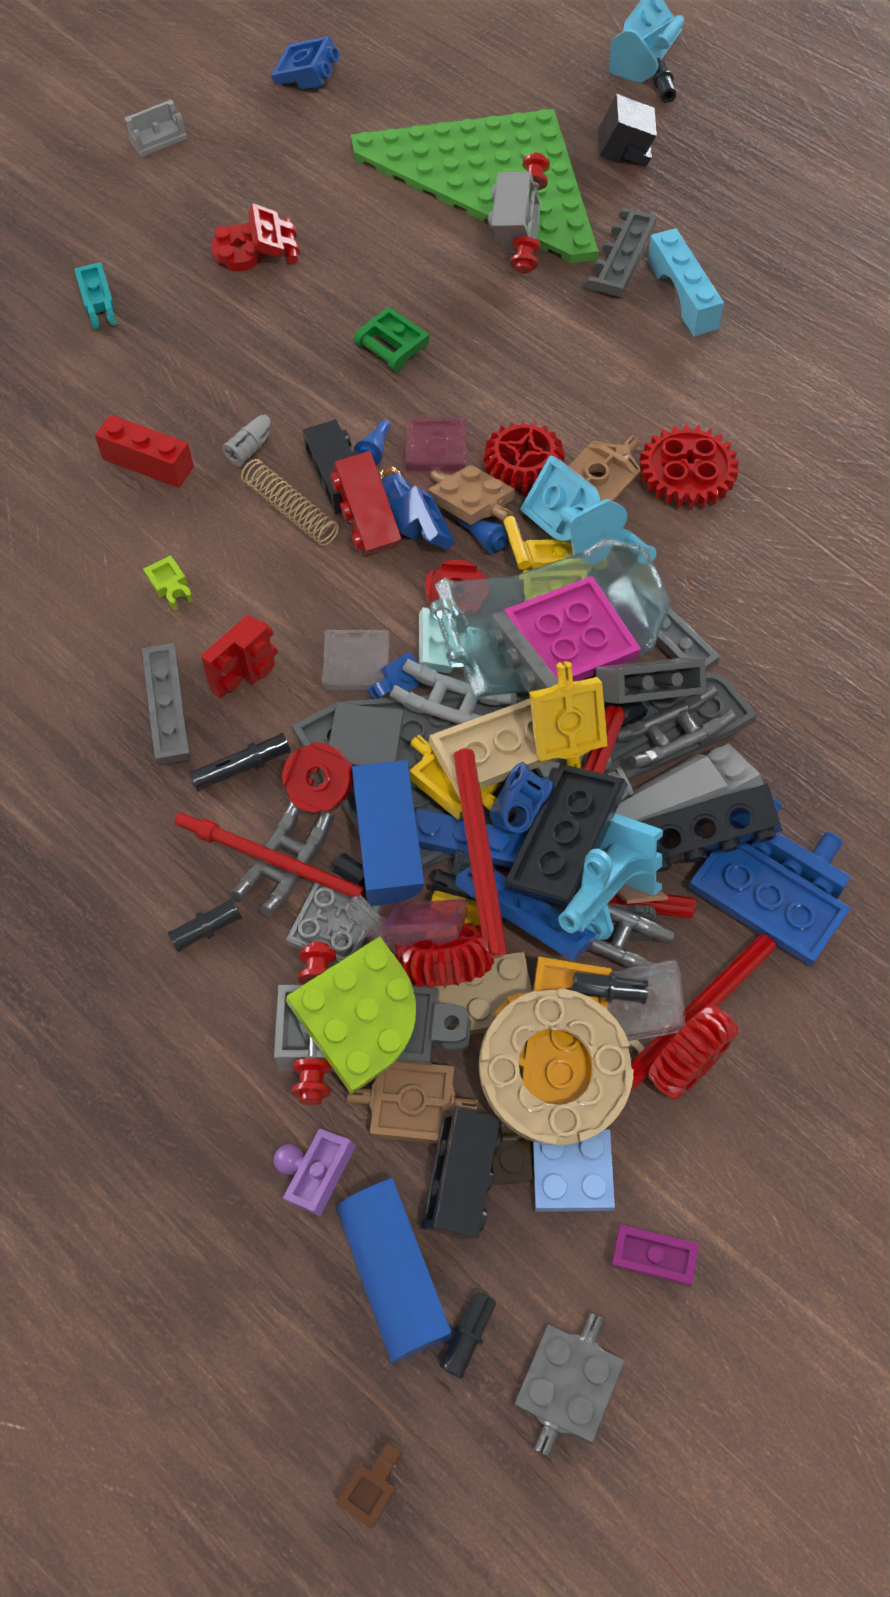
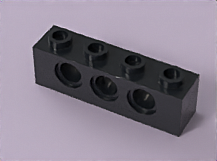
[640,783,783,873]

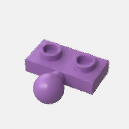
[274,1128,356,1217]

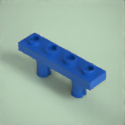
[715,797,851,899]

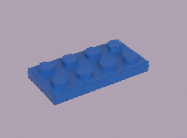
[688,842,851,967]

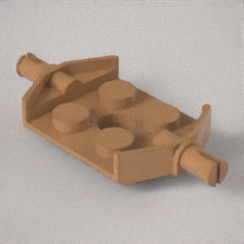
[569,436,641,501]

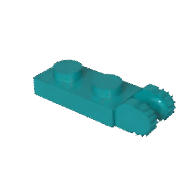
[74,262,117,330]

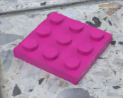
[504,576,641,681]

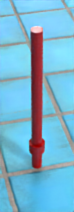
[174,812,366,901]

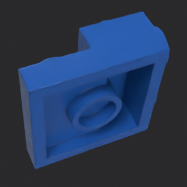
[271,36,339,89]

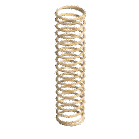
[241,459,339,546]

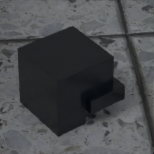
[598,94,657,166]

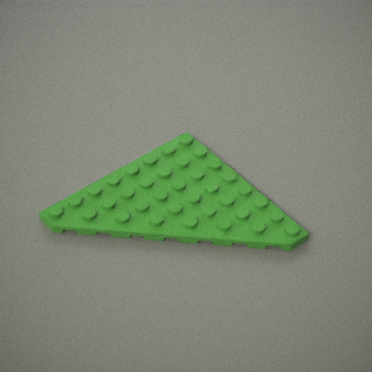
[351,109,598,263]

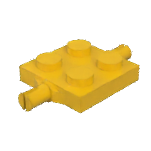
[529,661,608,768]
[409,734,506,820]

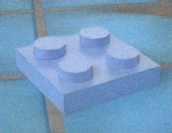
[533,1129,615,1212]

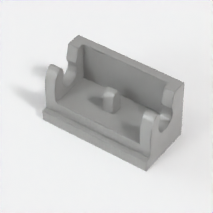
[124,100,187,157]

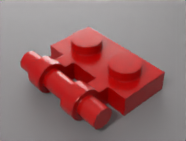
[248,203,300,264]

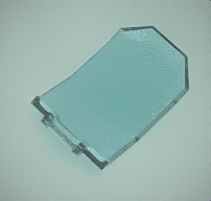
[429,538,671,697]

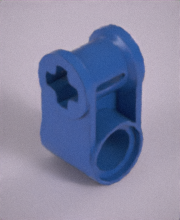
[490,762,553,833]

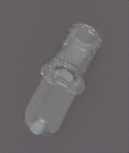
[344,895,401,956]

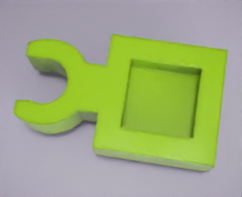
[143,555,193,610]

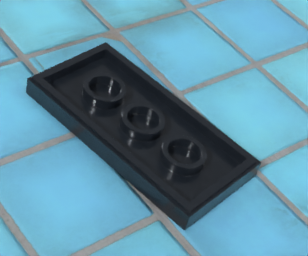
[504,764,628,907]

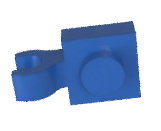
[367,651,421,699]

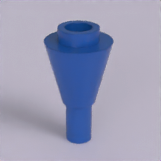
[354,420,391,465]
[457,518,508,554]

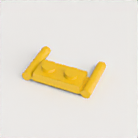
[503,516,608,570]

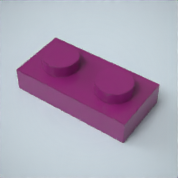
[611,1224,699,1287]

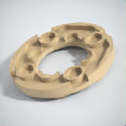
[479,988,633,1146]

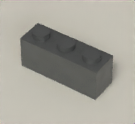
[596,658,706,704]

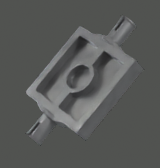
[515,1313,625,1458]

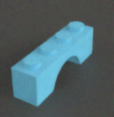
[647,228,724,336]

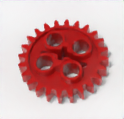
[639,424,739,510]

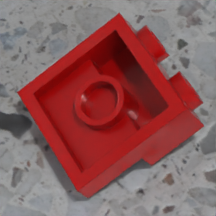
[201,614,278,699]

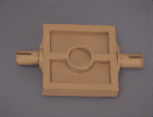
[428,465,515,525]
[347,1062,478,1144]

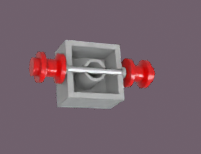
[488,152,550,274]
[274,942,336,1105]

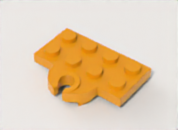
[492,957,612,1105]

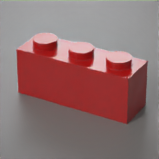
[95,414,194,488]
[330,451,402,558]

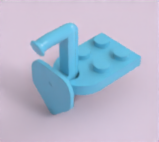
[609,0,684,83]
[520,455,656,564]

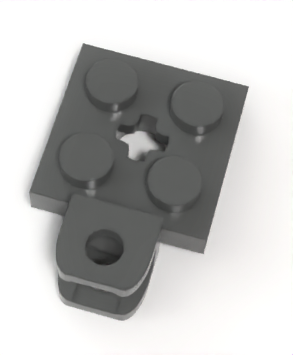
[396,985,471,1065]

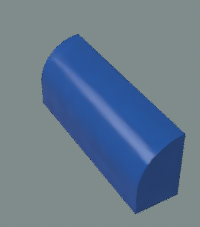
[352,760,424,906]
[336,1178,452,1365]

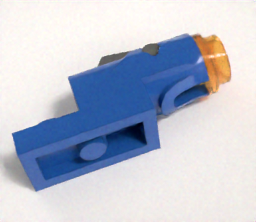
[379,467,455,550]

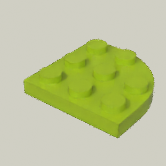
[285,936,416,1094]

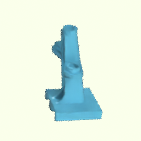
[558,813,663,940]

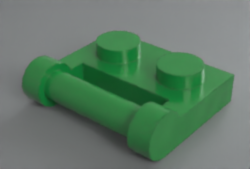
[353,306,430,372]

